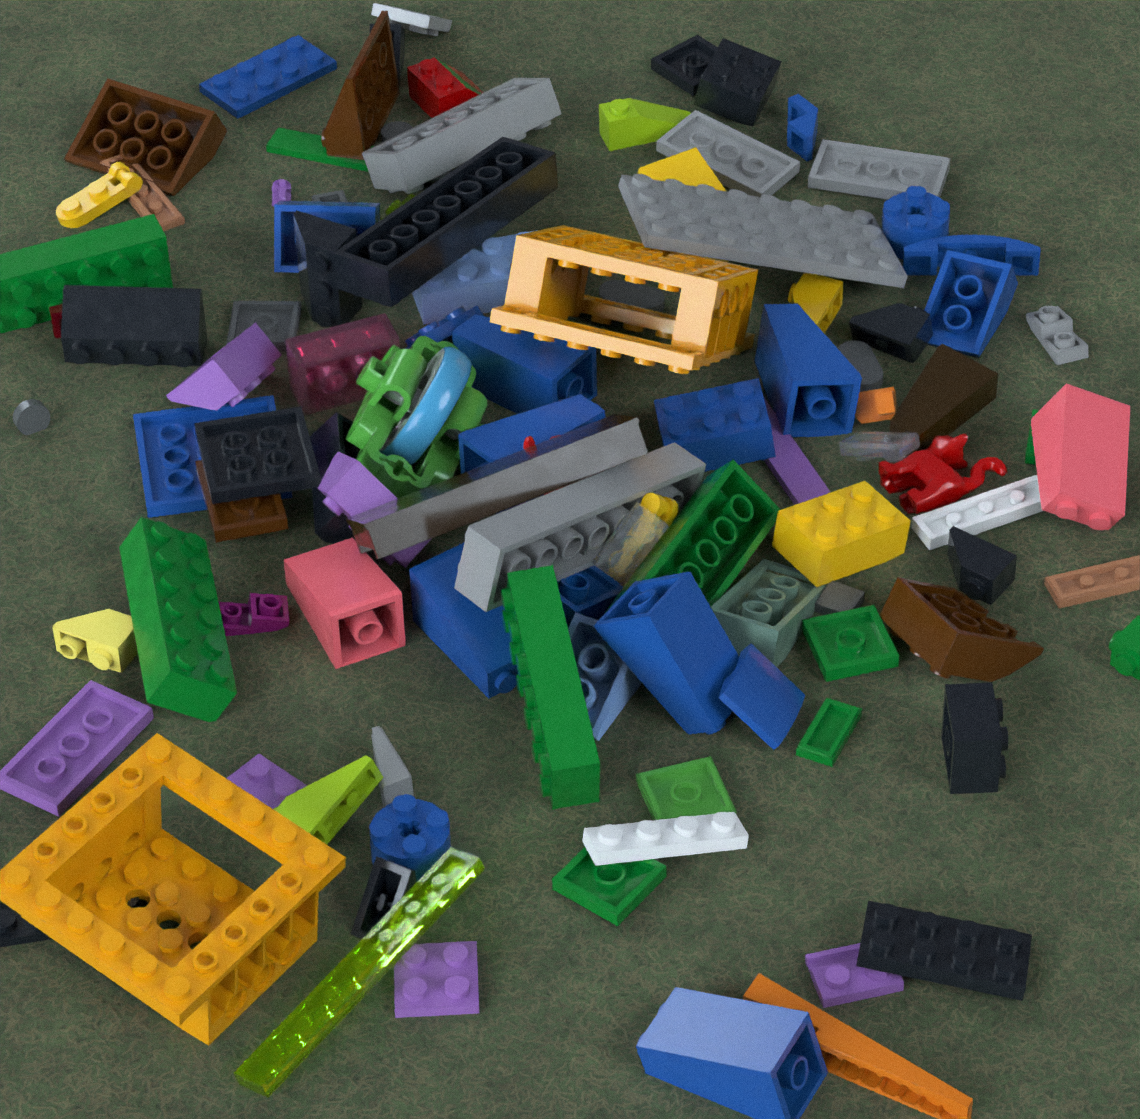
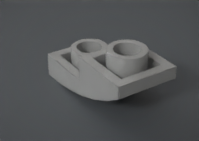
[1026,306,1089,365]

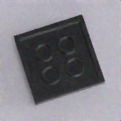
[194,407,321,504]

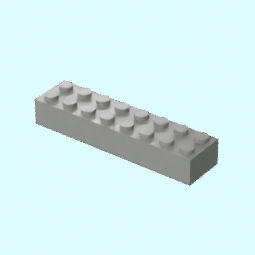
[454,442,706,612]

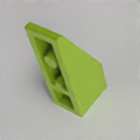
[599,98,691,151]
[274,755,384,844]

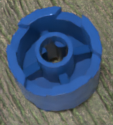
[882,186,950,260]
[369,794,452,886]

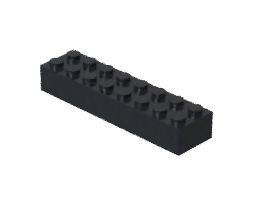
[334,136,558,307]

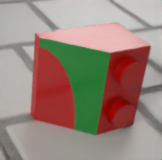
[407,57,484,118]

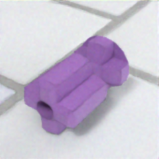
[272,179,291,207]

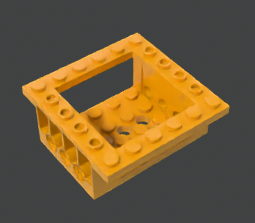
[489,225,758,374]
[0,733,346,1046]

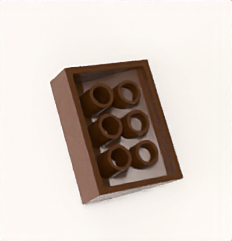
[321,11,400,160]
[64,78,227,197]

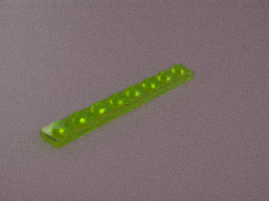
[234,847,485,1098]

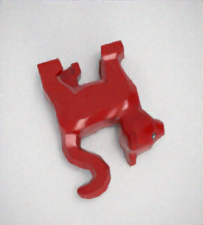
[879,434,1008,514]

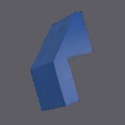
[787,94,818,161]

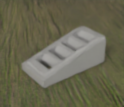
[371,726,414,807]

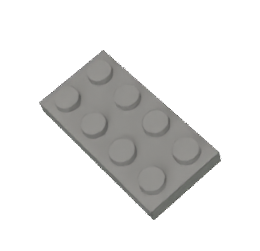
[656,110,800,197]
[808,139,950,200]

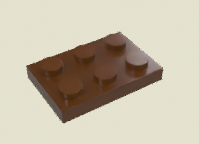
[195,460,288,543]

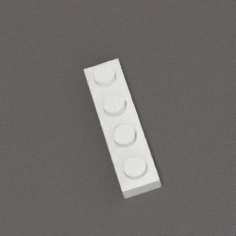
[911,475,1043,550]
[582,812,749,866]

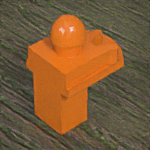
[855,387,898,424]

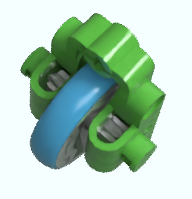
[346,336,488,498]

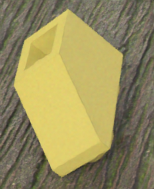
[52,609,138,673]

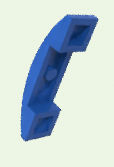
[903,235,1041,276]

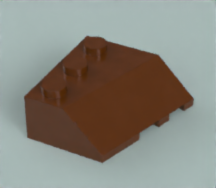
[880,577,1044,682]

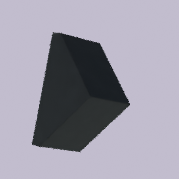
[351,856,419,949]

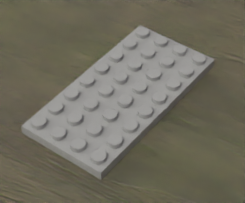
[618,174,908,288]

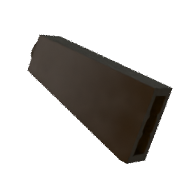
[889,344,998,456]

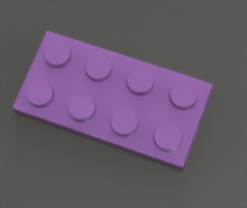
[0,680,154,817]

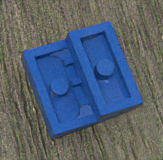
[718,643,805,750]

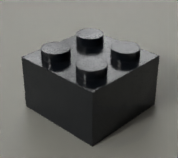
[694,38,782,126]
[941,682,1008,794]

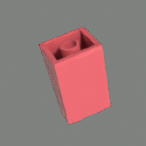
[1031,383,1130,530]
[284,538,406,669]

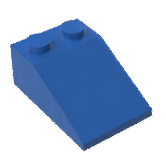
[924,250,1018,358]

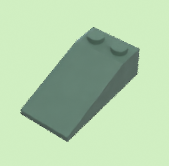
[711,559,829,667]

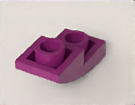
[219,593,289,636]

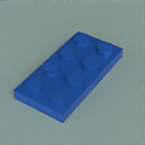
[199,35,337,119]

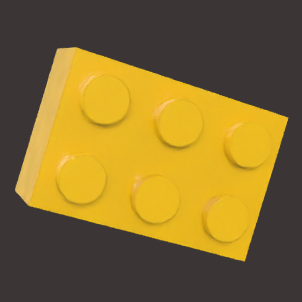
[772,481,911,587]

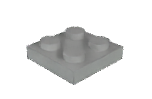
[371,3,452,36]

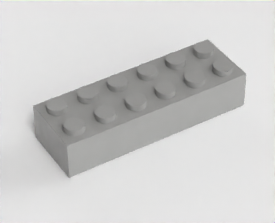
[362,78,562,194]

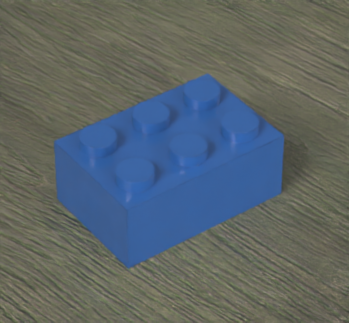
[274,201,380,273]
[654,378,776,472]

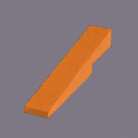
[743,973,973,1119]

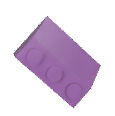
[166,322,282,411]
[318,452,432,568]

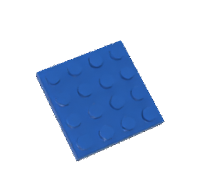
[133,395,292,518]

